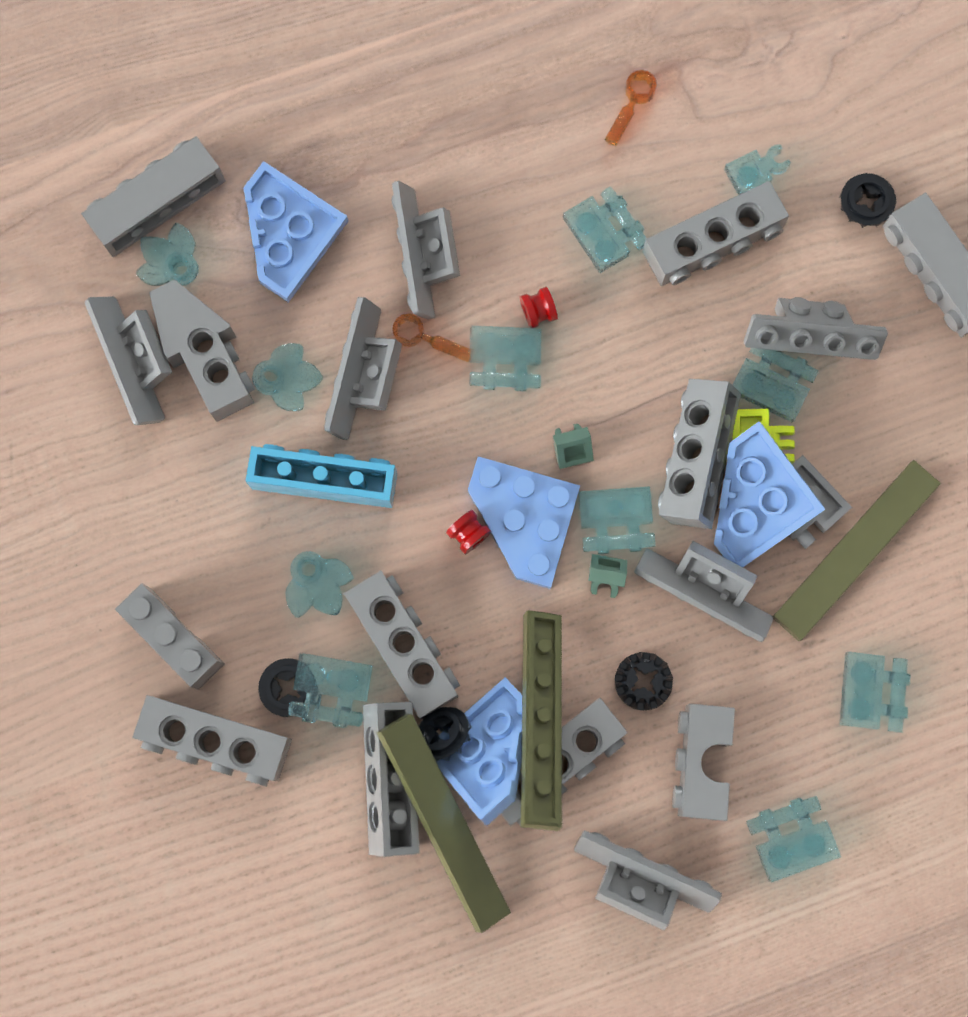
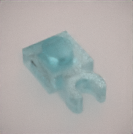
[724,144,791,195]

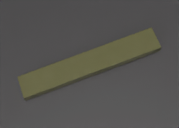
[773,460,941,641]
[521,610,562,831]
[376,714,511,933]

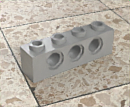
[642,180,789,286]
[658,379,741,529]
[344,571,460,720]
[132,695,292,786]
[501,698,628,826]
[363,702,420,857]

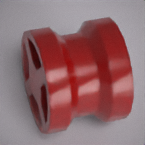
[519,287,558,329]
[446,510,491,555]

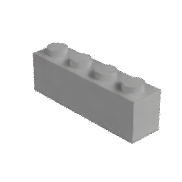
[81,136,225,257]
[883,193,968,338]

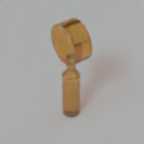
[605,70,657,146]
[392,313,473,362]

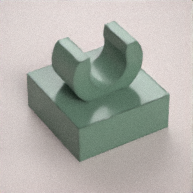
[553,423,594,469]
[588,554,627,598]

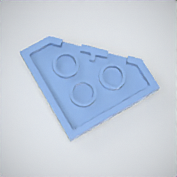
[243,161,349,303]
[714,421,825,567]
[468,456,580,589]
[437,677,522,826]

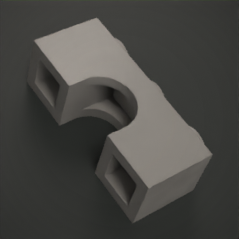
[115,583,225,690]
[672,704,735,821]

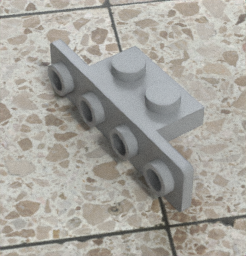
[392,181,460,320]
[85,296,172,425]
[324,297,402,440]
[744,297,888,360]
[634,541,773,642]
[574,831,722,930]

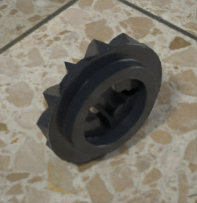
[840,173,896,228]
[615,652,673,711]
[258,658,317,717]
[418,707,472,763]

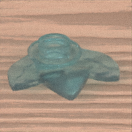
[136,223,198,286]
[252,343,323,411]
[285,551,354,618]

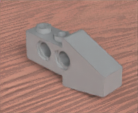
[149,280,255,422]

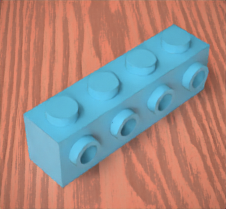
[246,444,398,508]

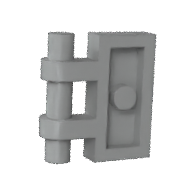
[788,455,852,549]

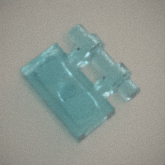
[563,187,647,273]
[469,325,541,391]
[732,348,819,423]
[578,486,655,554]
[839,652,911,733]
[289,653,373,728]
[746,796,841,883]

